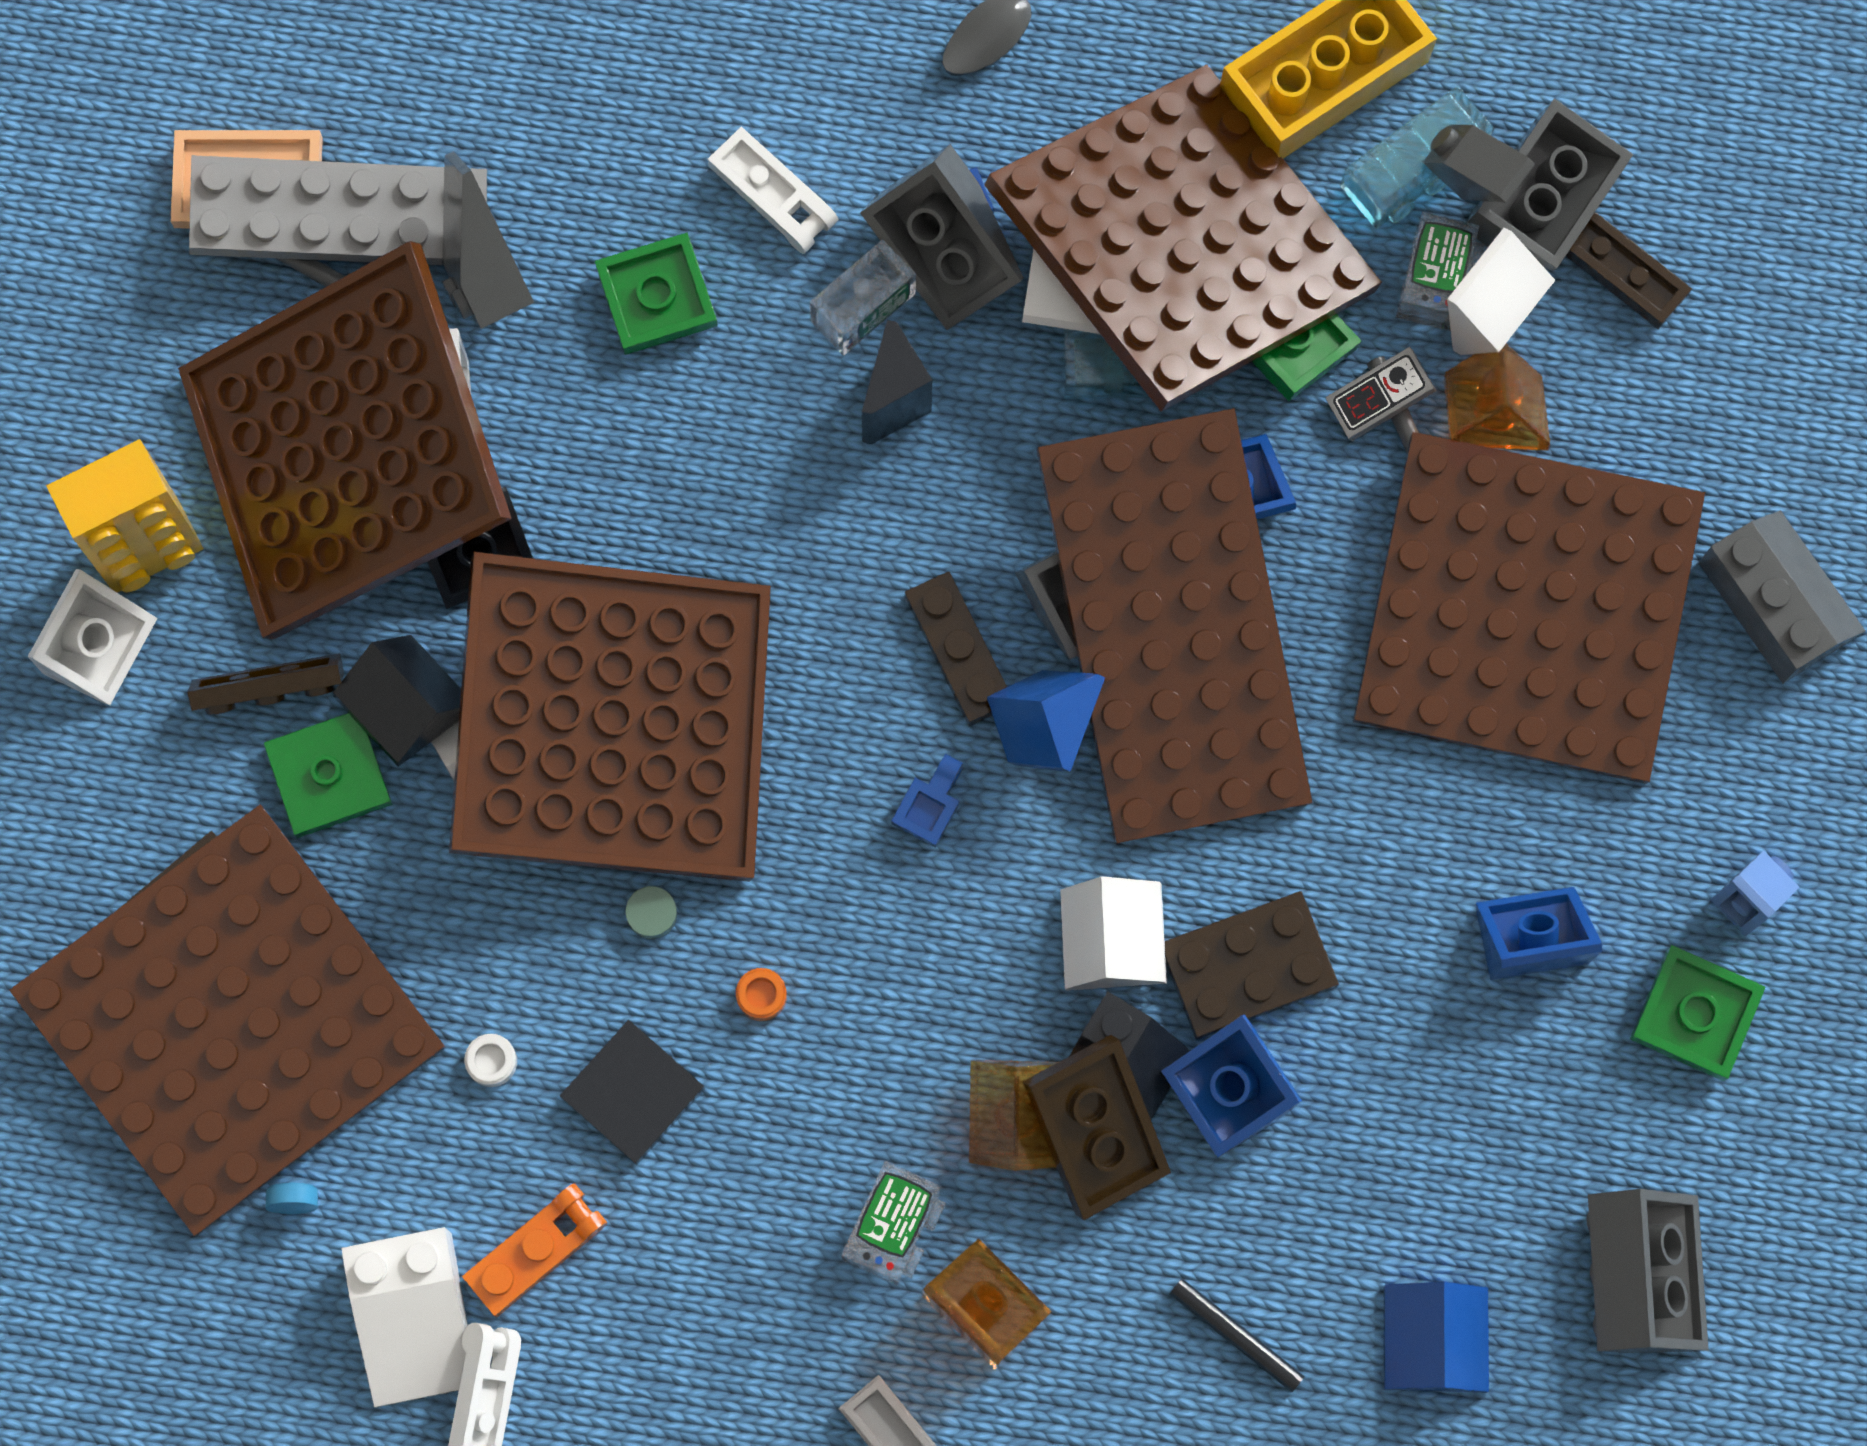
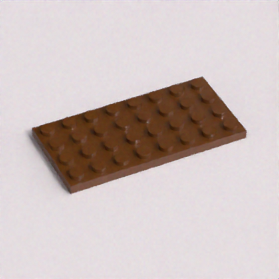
[1036,408,1313,843]

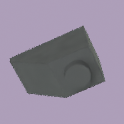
[1422,124,1535,203]

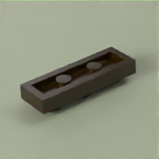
[1566,212,1692,330]
[904,571,1007,727]
[187,653,344,715]

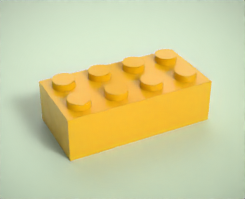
[1220,0,1437,159]
[46,439,204,593]

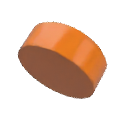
[736,968,787,1021]

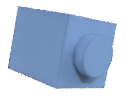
[1710,850,1799,937]

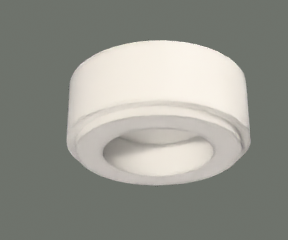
[464,1034,517,1087]

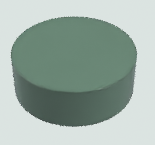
[626,886,677,939]

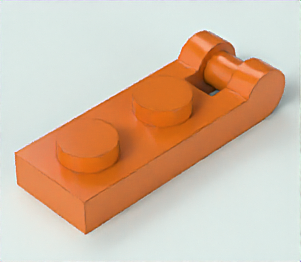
[462,1183,608,1318]

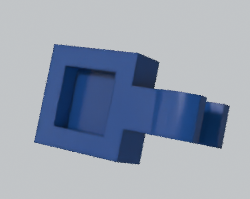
[891,754,963,848]

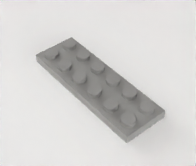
[189,155,487,265]

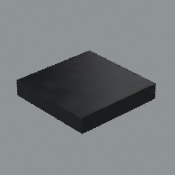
[560,1019,705,1165]

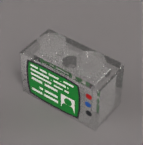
[1395,212,1484,331]
[810,239,916,356]
[841,1161,946,1286]

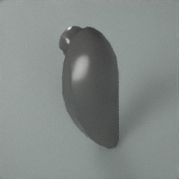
[943,0,1032,76]

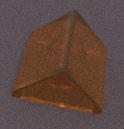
[1444,343,1550,451]
[969,1060,1058,1171]
[922,1238,1052,1370]

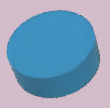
[265,1182,318,1214]

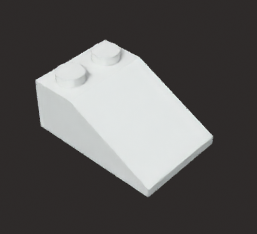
[341,1227,468,1408]

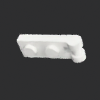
[708,127,839,254]
[448,1323,521,1446]

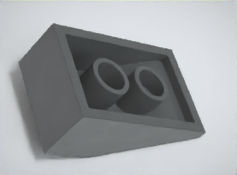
[860,144,1024,330]
[442,151,534,329]

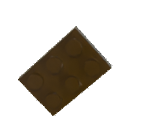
[1165,891,1339,1040]
[1023,1035,1171,1220]

